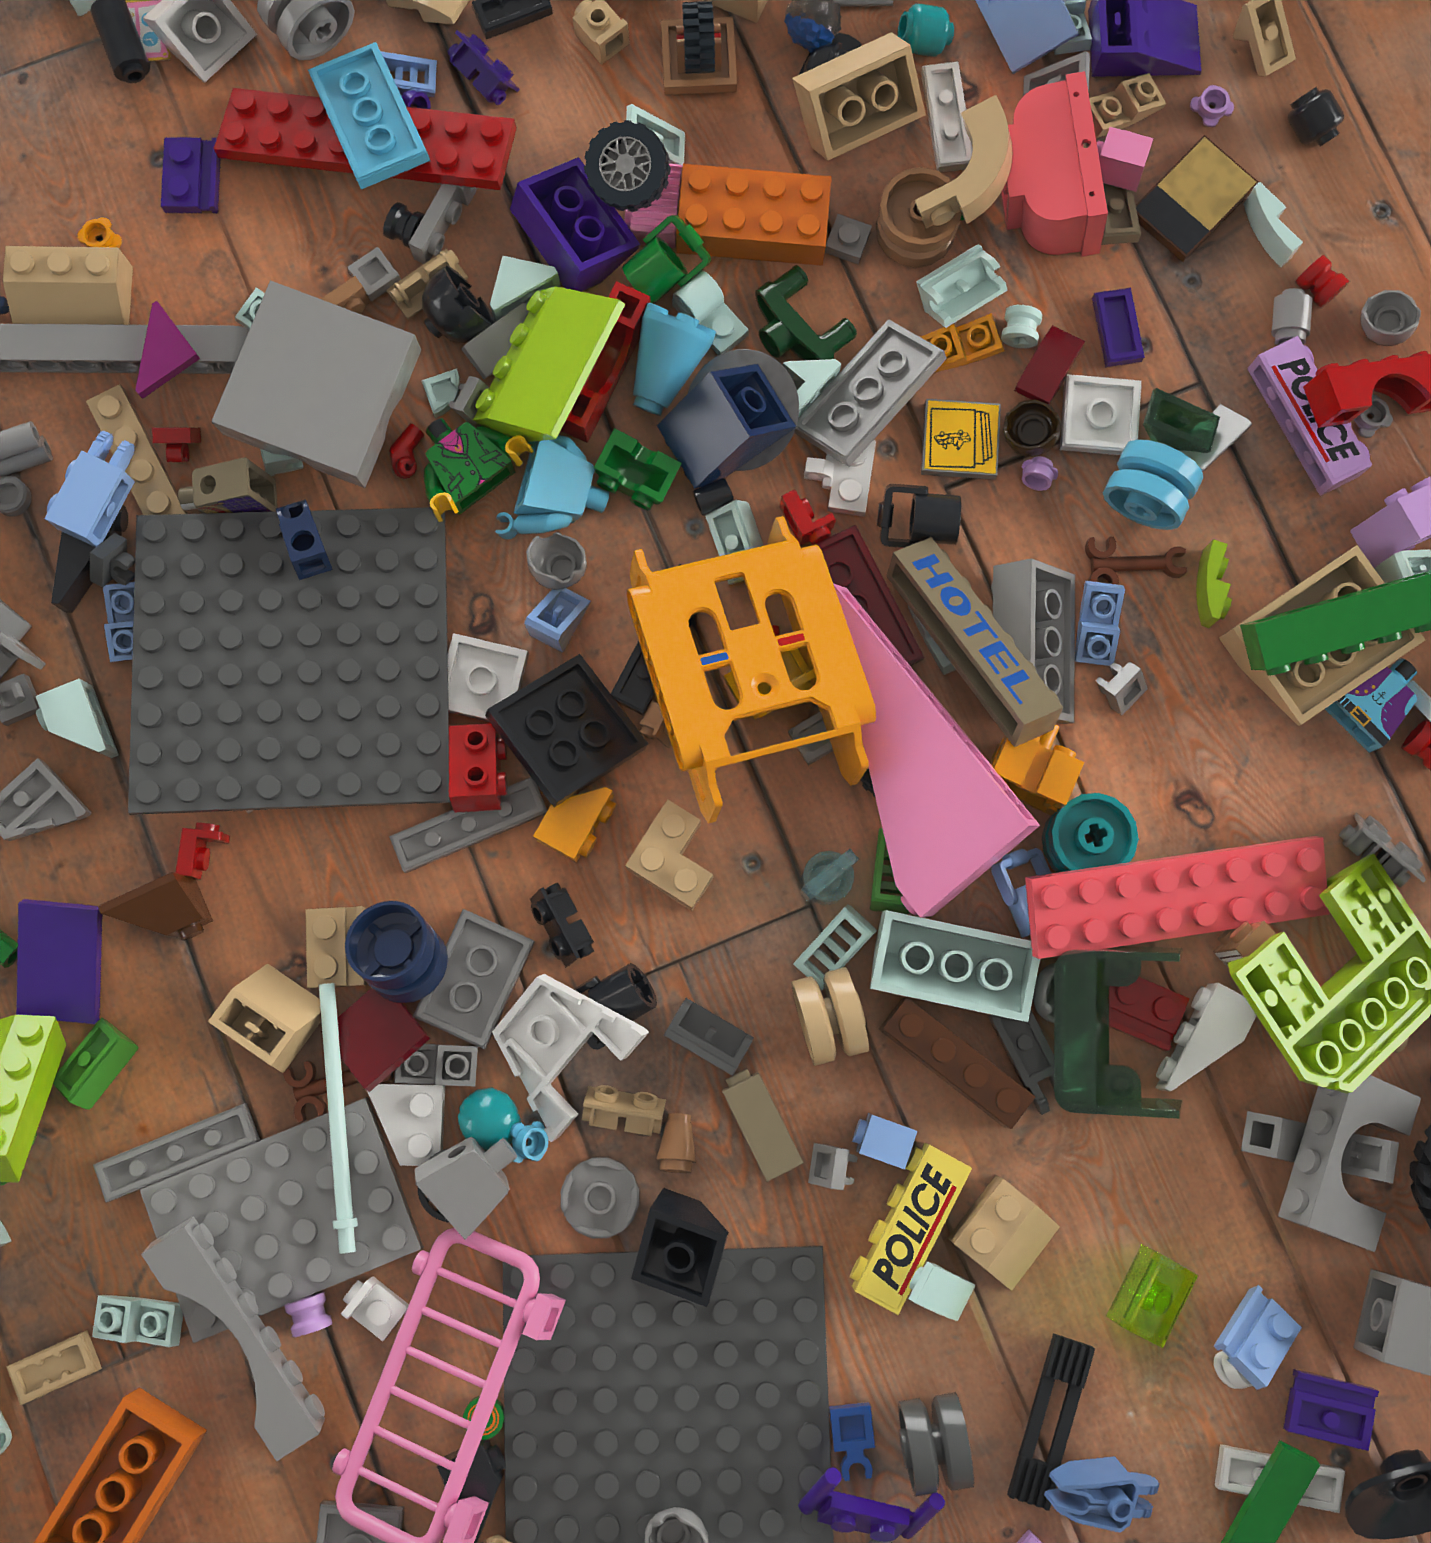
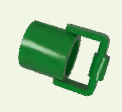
[622,215,711,304]

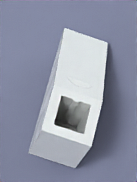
[1155,983,1257,1092]

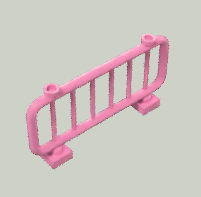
[332,1228,566,1543]

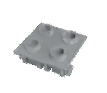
[1339,813,1426,887]

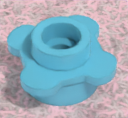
[510,1121,549,1163]

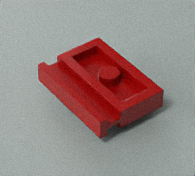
[1093,967,1190,1051]

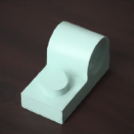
[672,271,749,355]

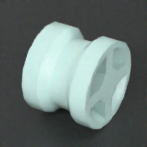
[1001,305,1042,348]

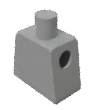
[414,1137,517,1239]

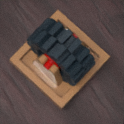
[661,1,737,95]

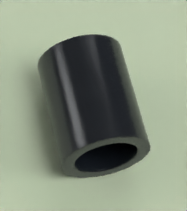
[692,478,734,515]

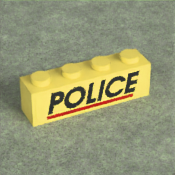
[850,1142,972,1315]

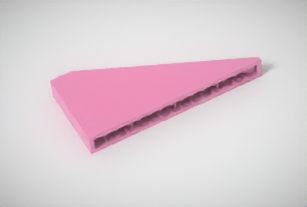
[833,584,1040,918]

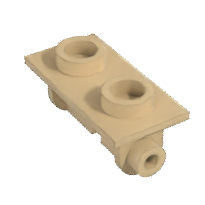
[386,249,468,319]
[582,1085,666,1137]

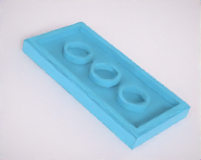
[308,42,430,189]

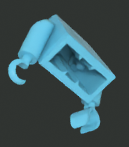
[495,435,609,540]

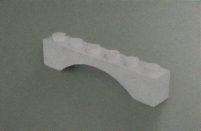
[141,1216,325,1461]

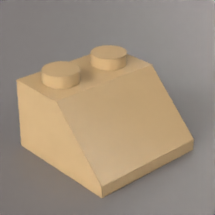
[947,1175,1060,1291]

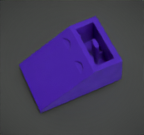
[1088,0,1201,77]

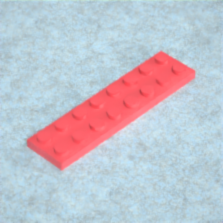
[1025,836,1329,959]

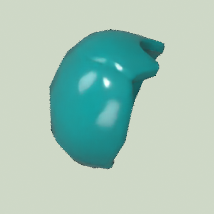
[458,1087,521,1151]

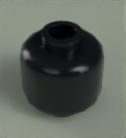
[1288,87,1344,147]

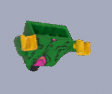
[423,418,534,522]

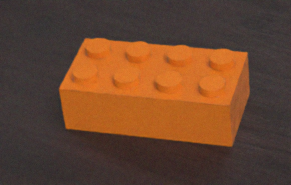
[676,164,832,266]
[34,1387,207,1543]

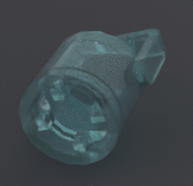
[800,848,859,905]

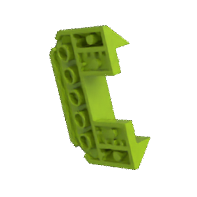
[1228,853,1431,1094]

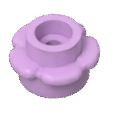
[1022,456,1058,491]

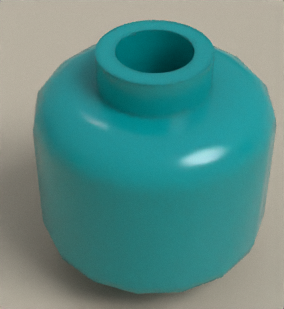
[897,3,954,57]

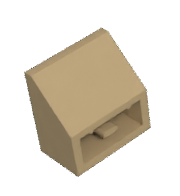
[208,964,321,1073]

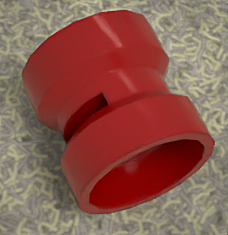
[1295,255,1350,309]
[1401,719,1431,771]

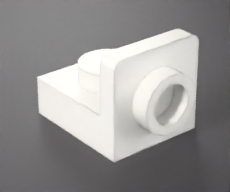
[341,1276,409,1341]

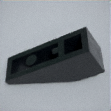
[51,505,128,613]

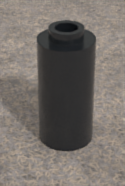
[90,0,150,83]

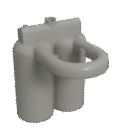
[0,421,53,477]

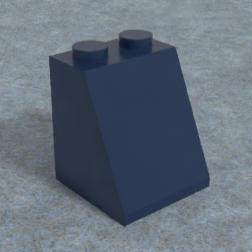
[657,364,796,489]

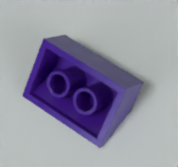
[510,157,640,292]

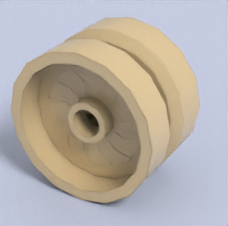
[791,967,869,1066]

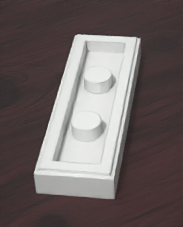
[921,62,973,172]
[1214,1444,1345,1513]

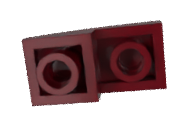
[1014,325,1085,404]

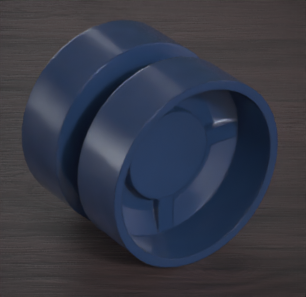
[345,901,448,1003]

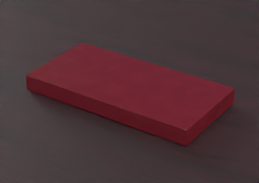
[814,525,925,666]

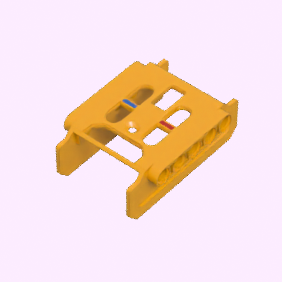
[626,516,876,824]

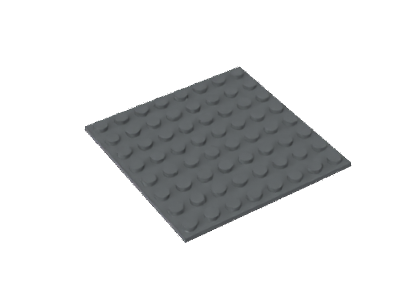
[128,507,450,815]
[503,1246,834,1543]

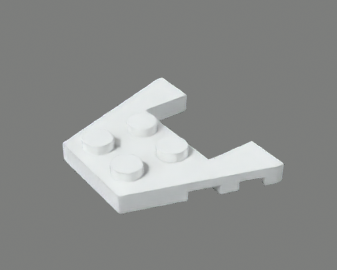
[492,974,649,1142]

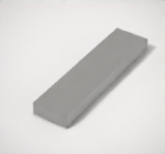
[389,777,547,873]
[93,1103,260,1202]

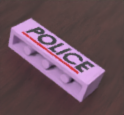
[1247,336,1372,496]

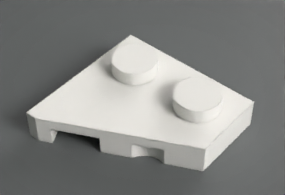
[367,1084,445,1166]

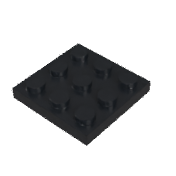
[485,654,648,808]

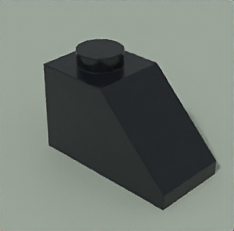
[437,1439,506,1543]

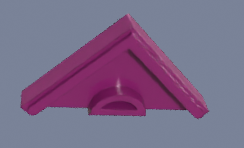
[135,301,200,399]

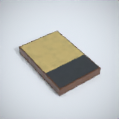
[1135,135,1259,262]

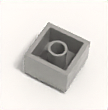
[1353,1269,1431,1376]

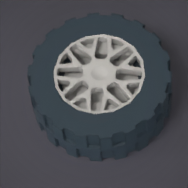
[584,120,671,212]

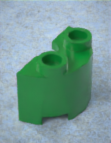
[594,428,682,511]

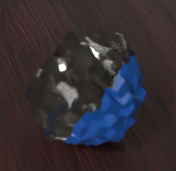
[784,0,842,52]

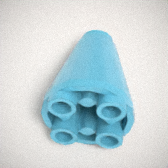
[633,303,716,416]

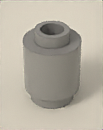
[1271,288,1313,346]

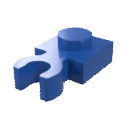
[829,1402,875,1481]

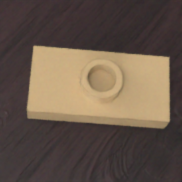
[6,1330,102,1405]

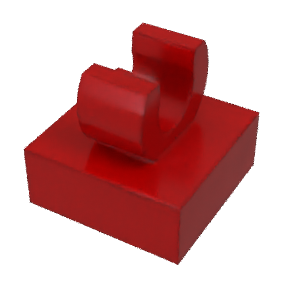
[152,427,201,462]

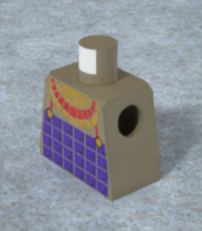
[178,457,278,514]

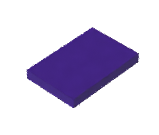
[16,899,103,1024]

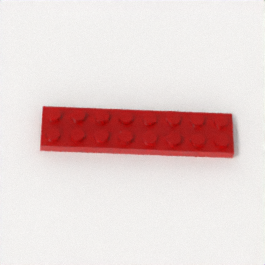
[214,88,517,191]

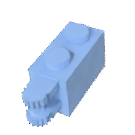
[44,431,135,547]

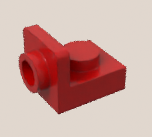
[779,489,836,546]
[175,822,230,880]

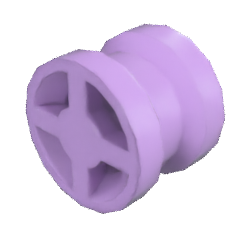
[284,1292,333,1337]

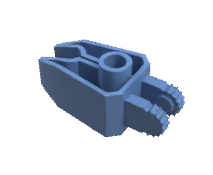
[1044,1456,1160,1532]

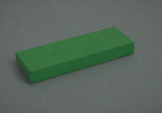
[1221,1440,1320,1543]

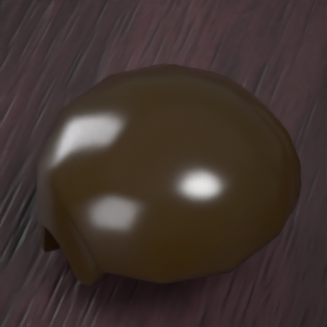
[1003,400,1061,457]

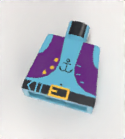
[1325,658,1417,753]

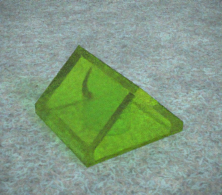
[1106,1244,1199,1348]

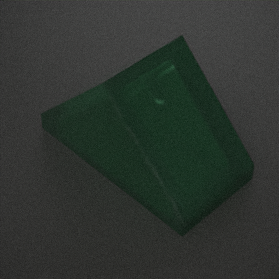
[1143,388,1220,453]

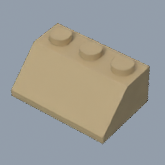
[3,246,133,325]

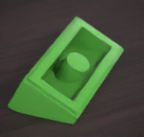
[53,1017,138,1110]

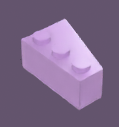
[1350,476,1431,568]

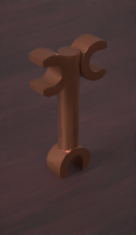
[1085,537,1187,585]
[283,1061,394,1122]

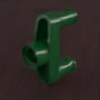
[755,265,857,361]

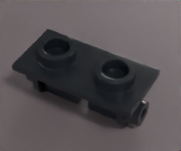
[530,883,594,968]

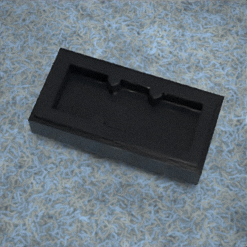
[471,0,553,40]

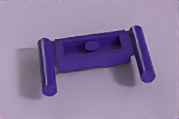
[799,1468,945,1542]

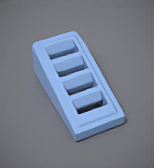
[381,51,437,97]

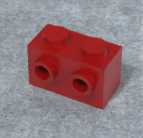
[449,723,508,813]

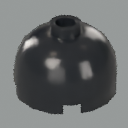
[422,266,495,343]

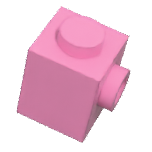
[1097,127,1153,192]

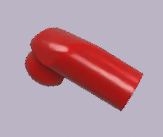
[389,423,425,479]

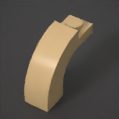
[914,95,1013,229]

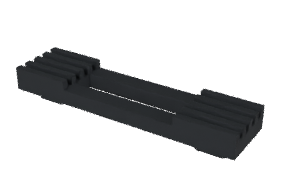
[1007,1333,1095,1511]

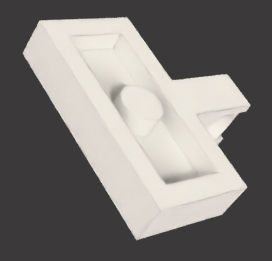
[804,440,876,517]

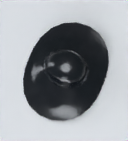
[1345,1449,1431,1540]

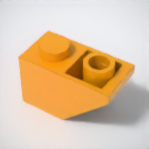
[533,787,616,863]

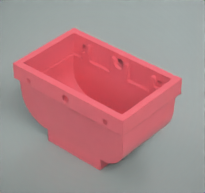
[1001,71,1108,257]

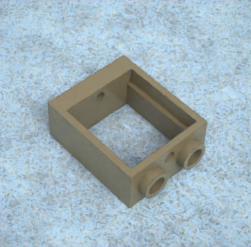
[722,1069,804,1182]

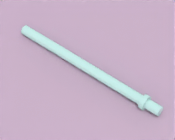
[319,983,358,1254]

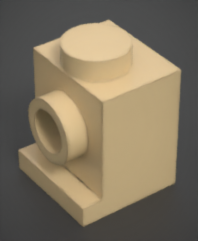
[572,0,629,65]

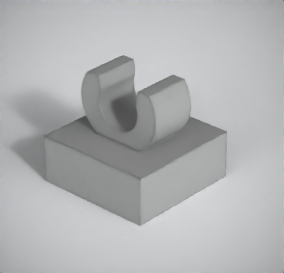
[449,376,489,428]
[1096,661,1148,715]
[0,673,39,726]
[808,1143,858,1190]

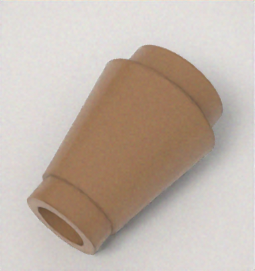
[656,1113,696,1173]

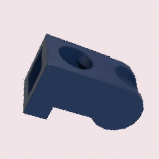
[276,499,333,580]

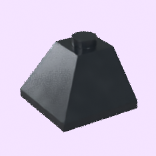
[631,1188,729,1307]

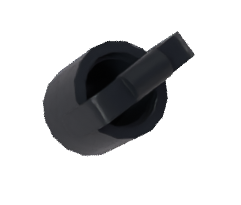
[877,484,961,548]
[573,963,657,1050]

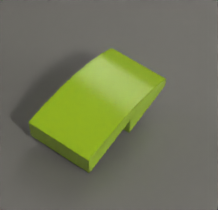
[1196,539,1232,628]

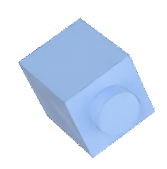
[852,1113,918,1170]

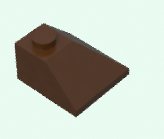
[98,872,213,940]

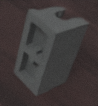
[664,998,754,1076]

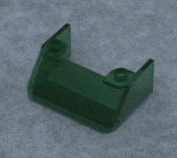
[1054,946,1183,1119]

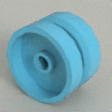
[1103,439,1204,530]

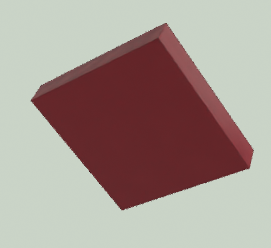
[321,988,431,1092]

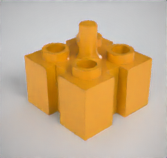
[990,724,1085,815]

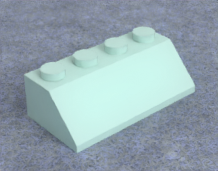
[870,910,1040,1022]

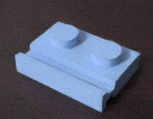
[1214,1285,1302,1390]

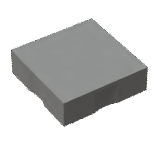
[211,280,422,488]

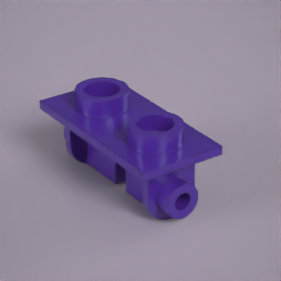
[448,30,520,105]

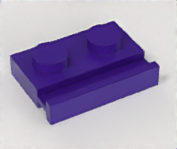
[161,137,221,213]
[1283,1369,1379,1451]

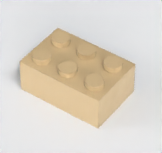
[792,32,926,161]

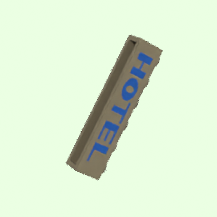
[886,537,1063,747]

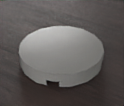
[561,1157,640,1239]

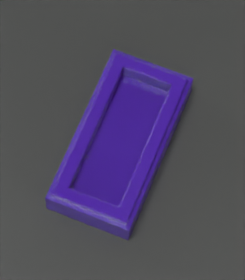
[1092,288,1145,367]

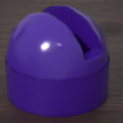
[401,90,431,109]

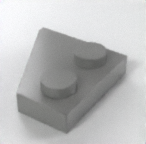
[0,758,92,841]

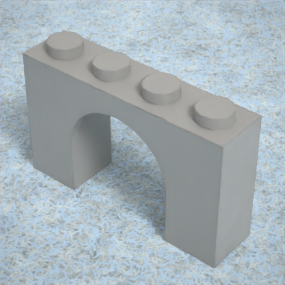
[1278,1075,1421,1252]

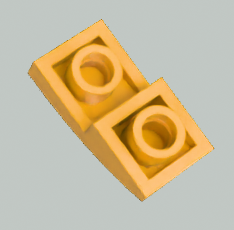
[920,313,1005,372]

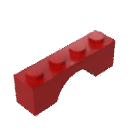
[561,281,651,443]
[1303,351,1431,428]

